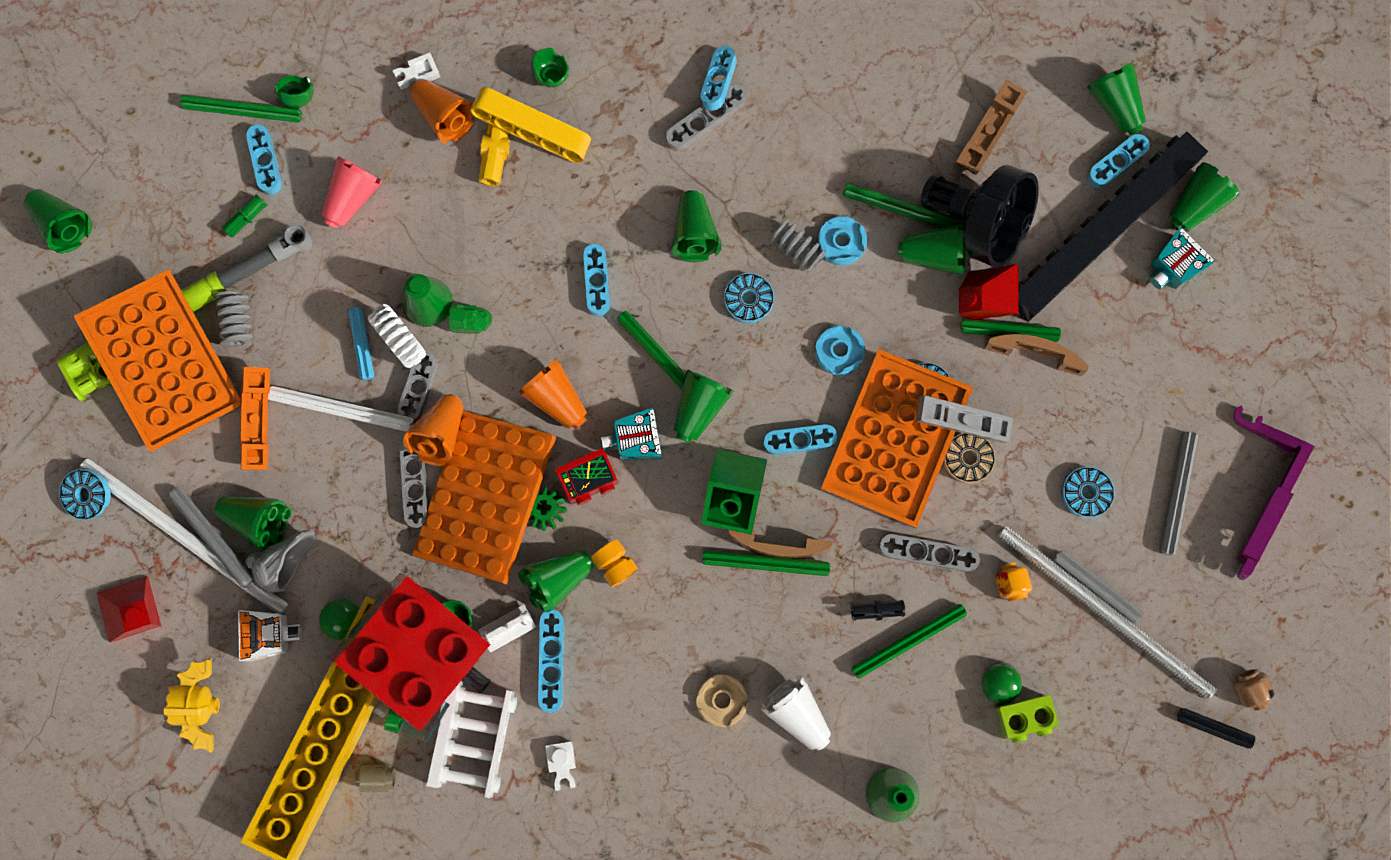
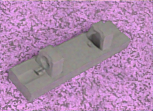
[916,395,1013,443]

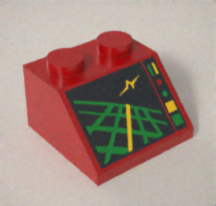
[555,448,618,506]

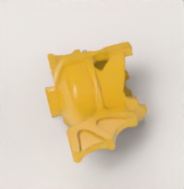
[164,658,220,753]

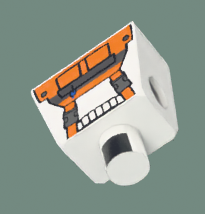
[238,610,302,662]

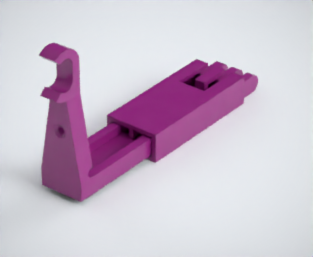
[1233,405,1315,580]

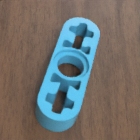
[700,46,737,111]
[246,124,282,195]
[1087,134,1150,188]
[583,244,610,317]
[763,424,837,455]

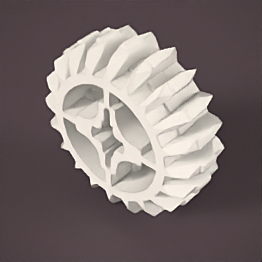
[368,304,426,368]

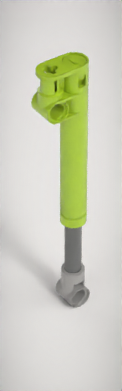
[57,224,313,402]

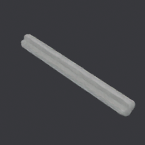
[1160,432,1198,556]
[169,487,253,588]

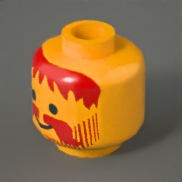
[995,562,1032,602]

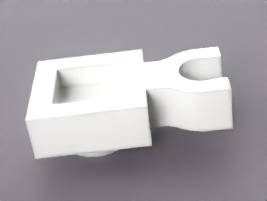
[393,53,440,90]
[545,741,576,791]

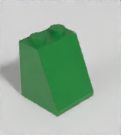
[701,449,767,535]

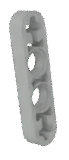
[666,84,747,151]
[399,432,429,529]
[879,534,980,572]

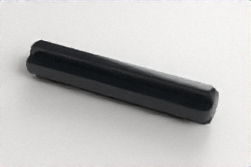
[1177,708,1256,749]

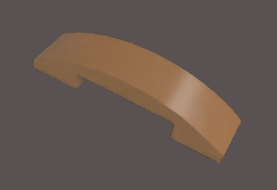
[955,79,1028,175]
[984,334,1089,376]
[728,530,833,559]

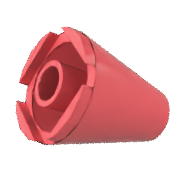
[321,156,383,229]

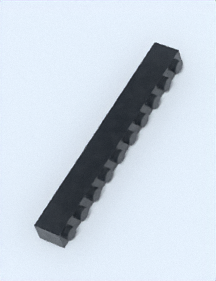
[1018,131,1209,322]

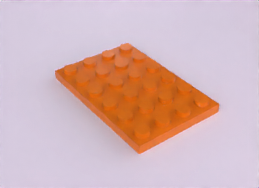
[74,269,241,453]
[821,349,973,529]
[412,411,556,585]

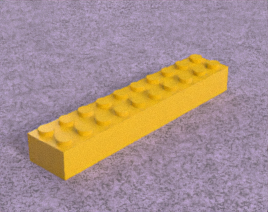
[241,596,379,860]

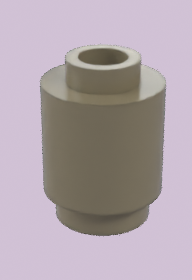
[355,765,396,792]

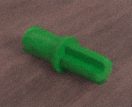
[222,194,268,238]

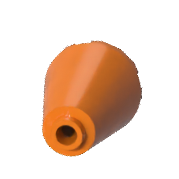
[410,79,474,144]
[518,358,587,430]
[403,394,464,466]

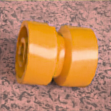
[591,539,639,588]

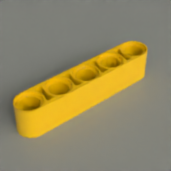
[470,87,591,163]

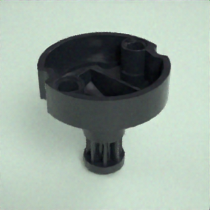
[921,165,1039,268]

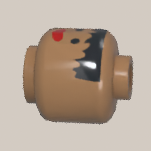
[1234,669,1275,711]

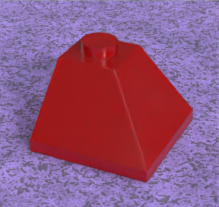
[958,264,1018,320]
[96,577,161,643]

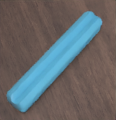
[348,307,374,380]

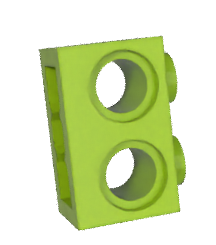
[995,695,1059,743]

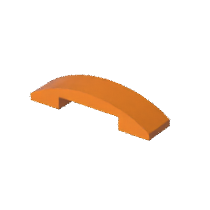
[240,367,270,470]

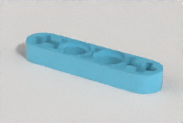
[538,610,564,713]

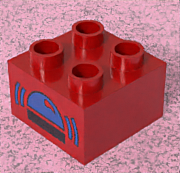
[329,573,491,731]

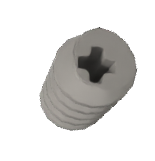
[771,219,827,272]
[216,291,253,347]

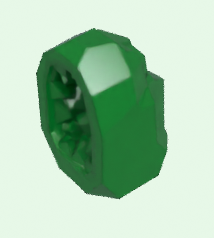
[449,304,492,334]

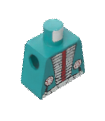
[1150,228,1215,289]
[601,408,662,460]

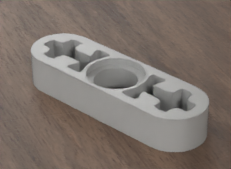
[397,351,438,423]

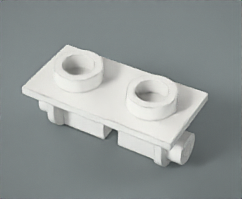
[479,605,536,653]

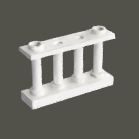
[427,682,517,798]

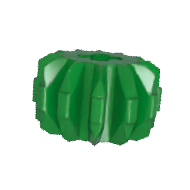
[528,487,567,531]

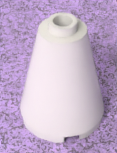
[761,675,831,751]

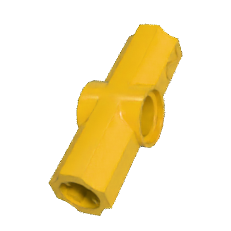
[478,123,510,187]

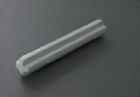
[1053,550,1143,623]

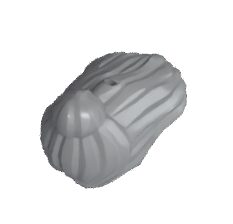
[245,530,316,593]

